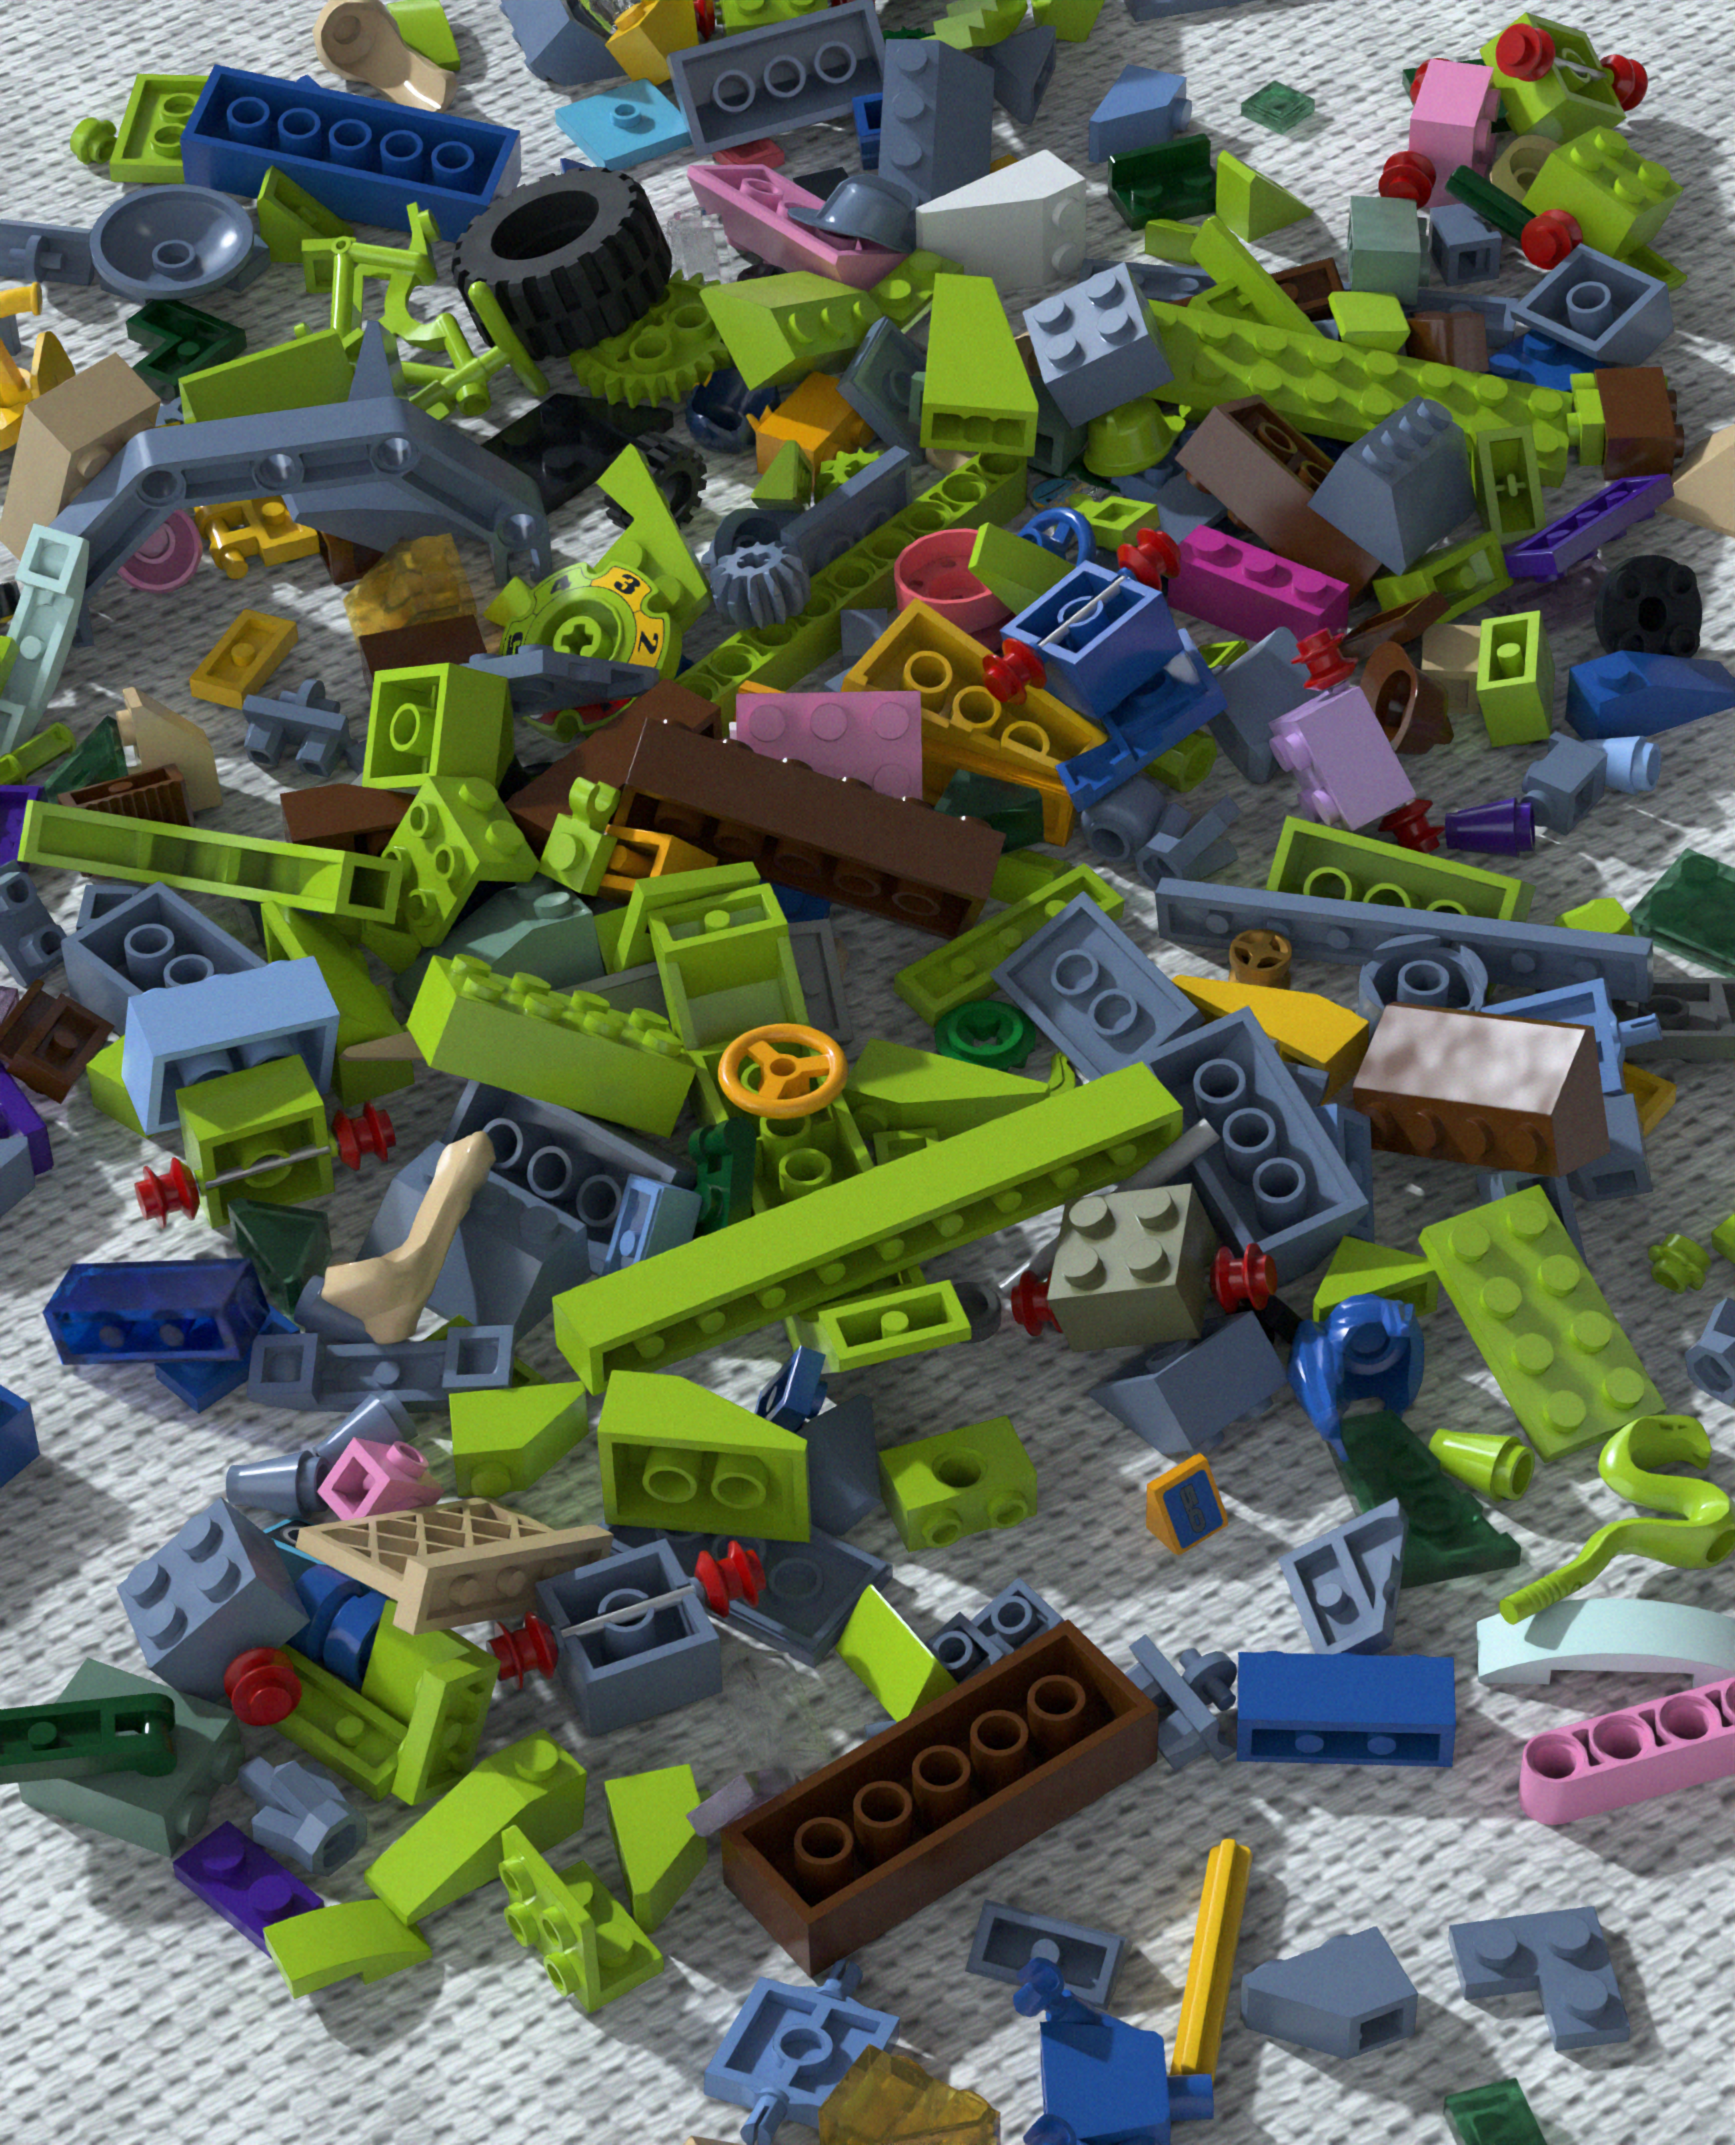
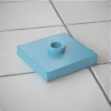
[555,78,692,172]

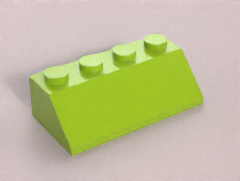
[1265,815,1536,1002]

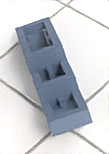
[281,481,487,554]

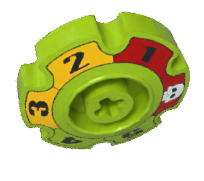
[498,561,682,743]

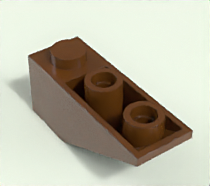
[280,783,416,857]

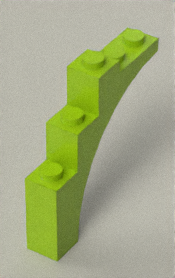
[17,800,405,924]

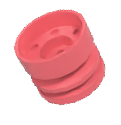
[894,528,1017,659]

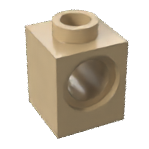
[1420,624,1481,714]

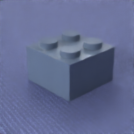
[1022,262,1175,429]

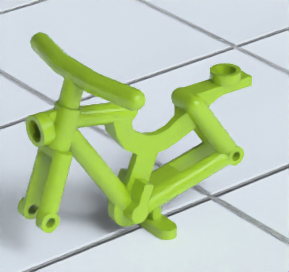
[294,202,550,422]

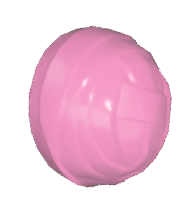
[117,509,203,594]

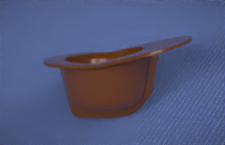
[1360,642,1454,755]

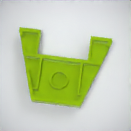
[482,443,714,636]

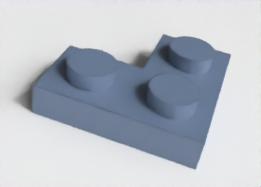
[1448,1906,1630,2051]

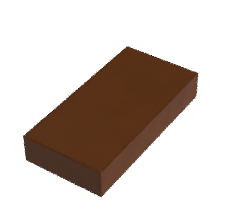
[1338,591,1451,660]

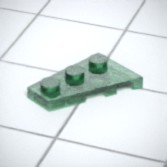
[1326,1409,1521,1590]

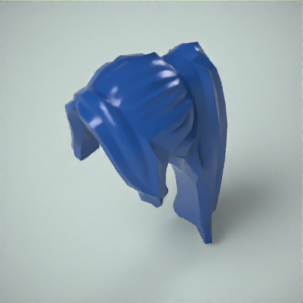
[1287,1294,1424,1462]

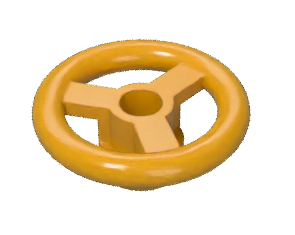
[718,1023,849,1120]

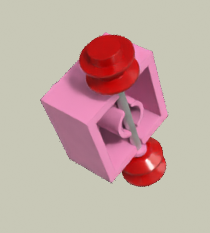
[1378,58,1501,210]

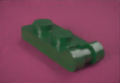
[688,1117,757,1241]
[0,1693,177,1785]

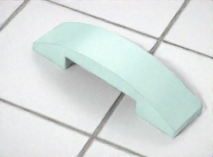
[0,523,89,757]
[1477,1598,1735,1688]

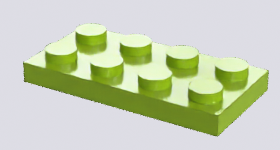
[1418,1184,1667,1464]

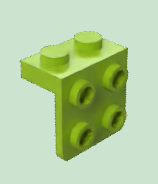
[381,775,540,947]

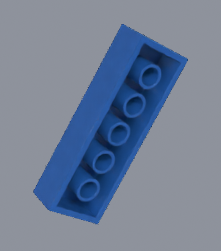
[180,64,522,243]

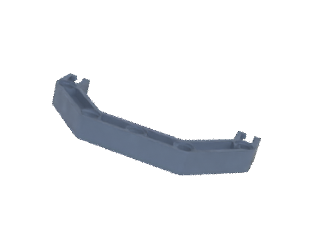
[48,397,553,648]

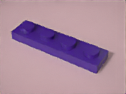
[1504,474,1675,583]

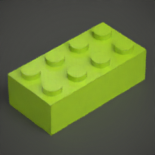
[406,954,697,1138]

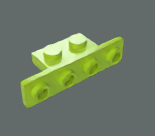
[1187,215,1325,338]

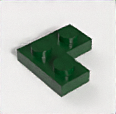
[126,300,247,401]

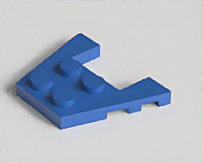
[1055,628,1228,813]

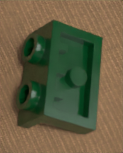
[1108,133,1217,232]

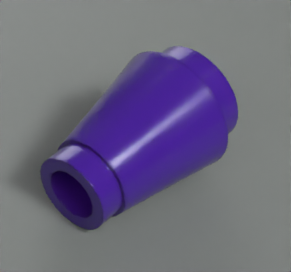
[1445,797,1536,858]

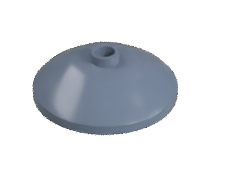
[90,184,254,301]

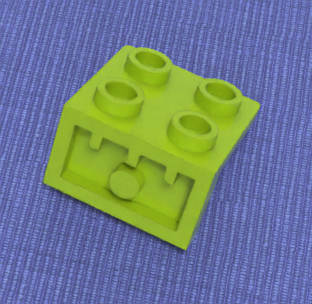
[360,1598,502,1806]
[499,1824,664,2013]

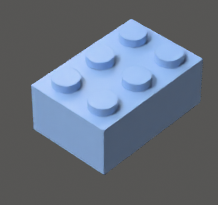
[121,956,340,1135]

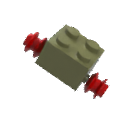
[1011,1183,1278,1353]

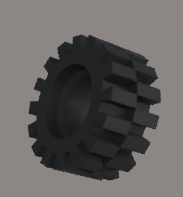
[604,432,707,530]

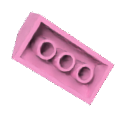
[686,164,910,293]

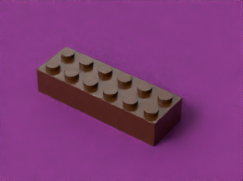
[612,718,1006,941]
[720,1619,1159,1979]

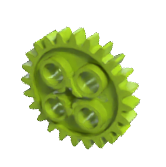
[568,269,734,408]

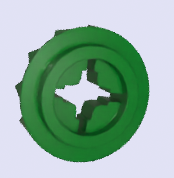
[934,1000,1036,1073]

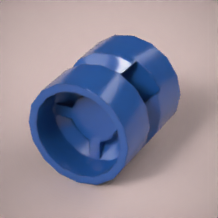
[286,1564,389,1688]

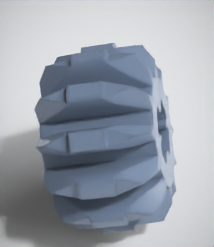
[710,541,812,631]

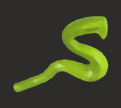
[1499,1415,1735,1625]

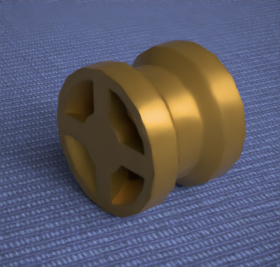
[1228,929,1292,990]

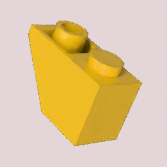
[605,0,699,87]

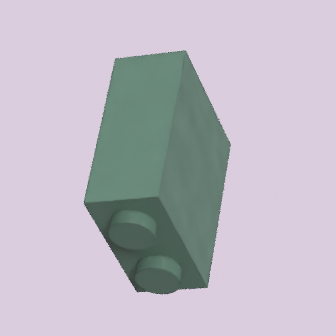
[18,1657,245,1858]

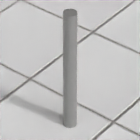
[998,1118,1221,1301]

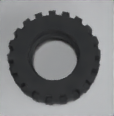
[451,167,673,361]

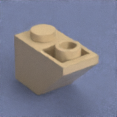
[116,687,223,812]

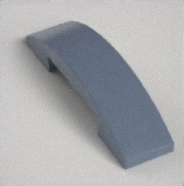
[246,1325,517,1414]

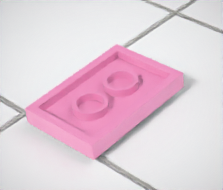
[736,691,923,801]

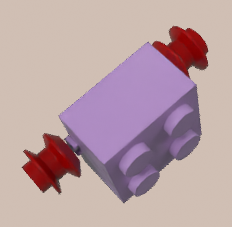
[1268,628,1446,854]

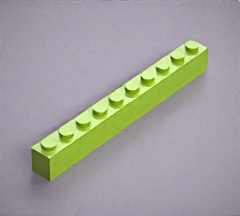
[552,1061,1183,1396]

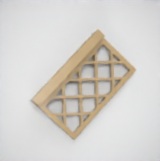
[296,1496,614,1636]

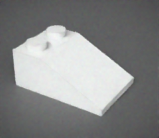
[916,149,1086,291]

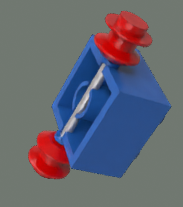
[982,528,1185,720]

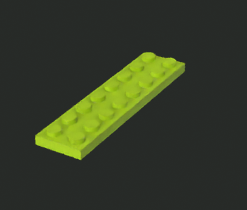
[1141,299,1573,489]

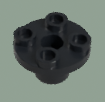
[1594,555,1702,658]

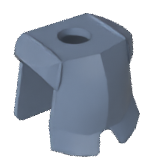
[1206,627,1330,785]

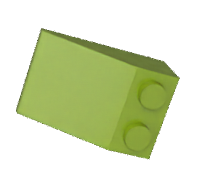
[597,1370,812,1543]

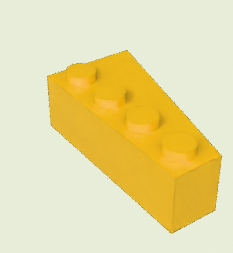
[840,597,1109,779]

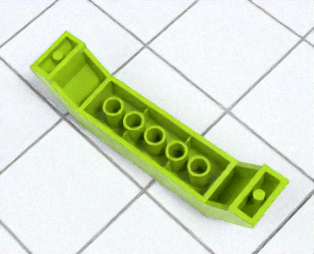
[647,883,972,1374]

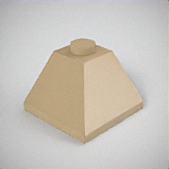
[1655,424,1735,538]

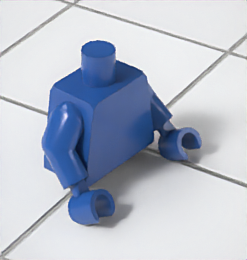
[1013,1957,1214,2145]

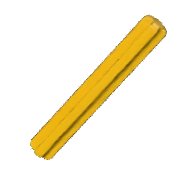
[1170,1838,1253,2085]

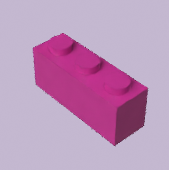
[1168,524,1350,643]

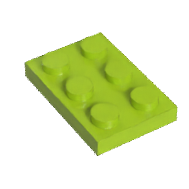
[109,74,209,184]

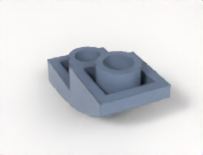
[924,1577,1064,1685]

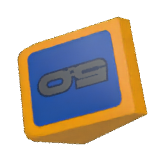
[1146,1453,1228,1555]

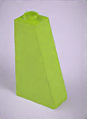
[919,273,1039,457]

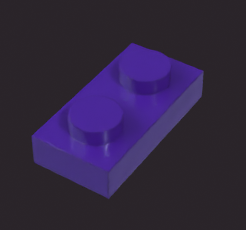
[172,1820,325,1958]

